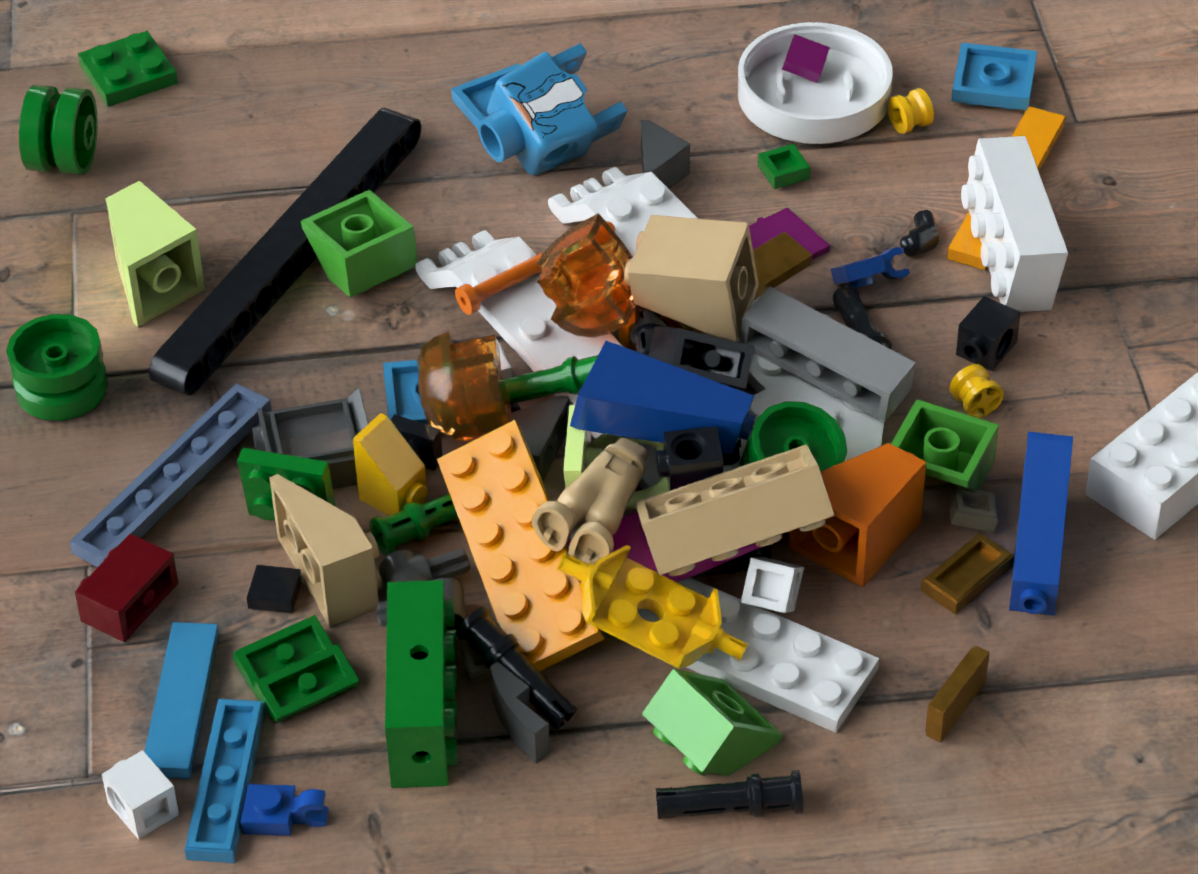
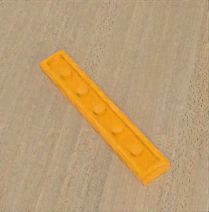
[947,106,1065,270]

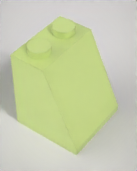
[105,181,205,327]

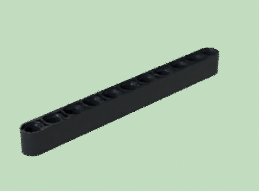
[149,108,422,396]

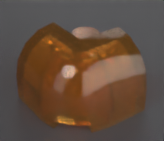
[537,213,636,338]
[417,332,512,441]

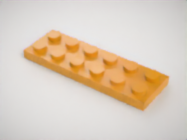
[437,420,605,671]

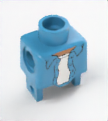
[477,43,628,176]

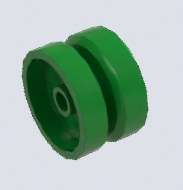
[19,85,98,175]
[6,314,108,421]
[738,401,847,472]

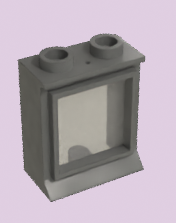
[252,388,368,489]

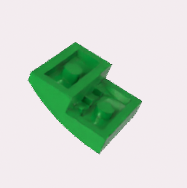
[233,615,360,723]

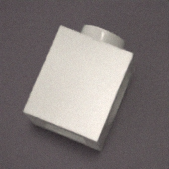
[741,556,804,613]
[102,750,179,840]

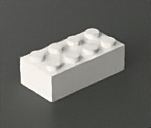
[961,136,1068,312]
[1085,372,1198,540]

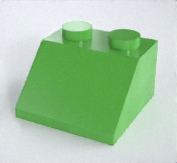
[301,190,418,298]
[891,399,999,490]
[642,669,784,776]

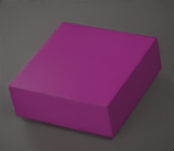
[782,34,830,83]

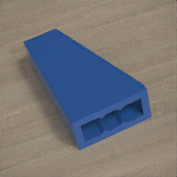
[570,340,756,454]
[1009,431,1073,616]

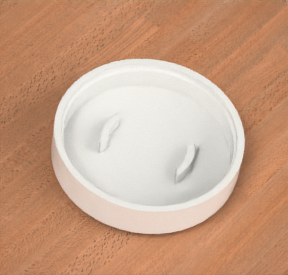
[738,22,893,144]

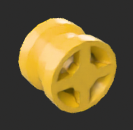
[887,88,934,134]
[949,364,1004,418]

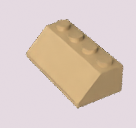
[635,444,835,576]

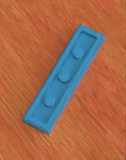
[144,622,219,779]
[185,699,266,863]

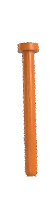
[455,221,615,315]

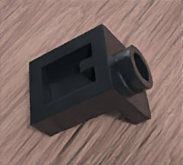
[391,414,443,471]

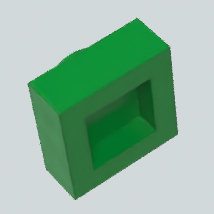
[758,143,811,189]

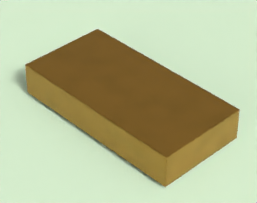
[921,532,1014,614]
[925,645,990,743]

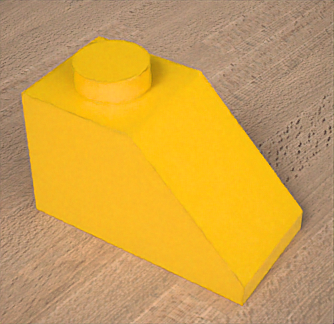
[353,413,427,516]

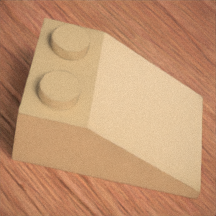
[269,474,383,627]

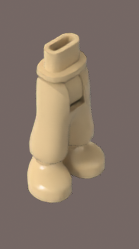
[532,438,649,564]

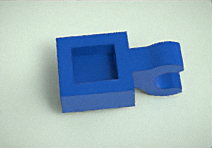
[830,247,910,288]
[240,784,329,836]

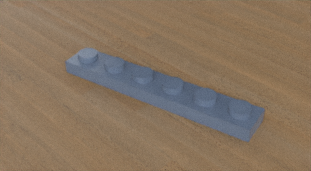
[70,383,272,567]

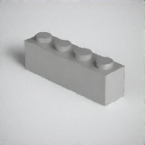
[739,286,916,423]

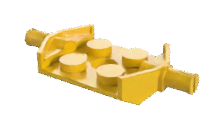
[557,545,748,669]

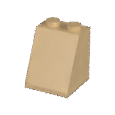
[624,215,759,342]

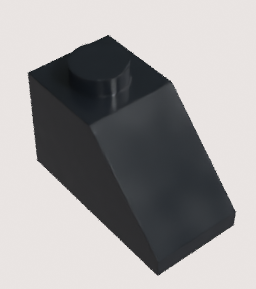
[649,326,754,389]

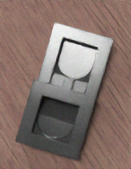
[490,662,550,763]

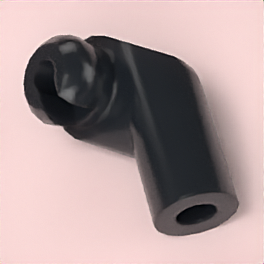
[900,210,939,257]

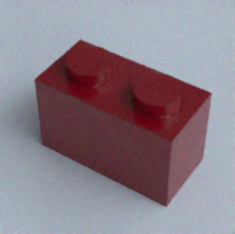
[75,534,178,642]

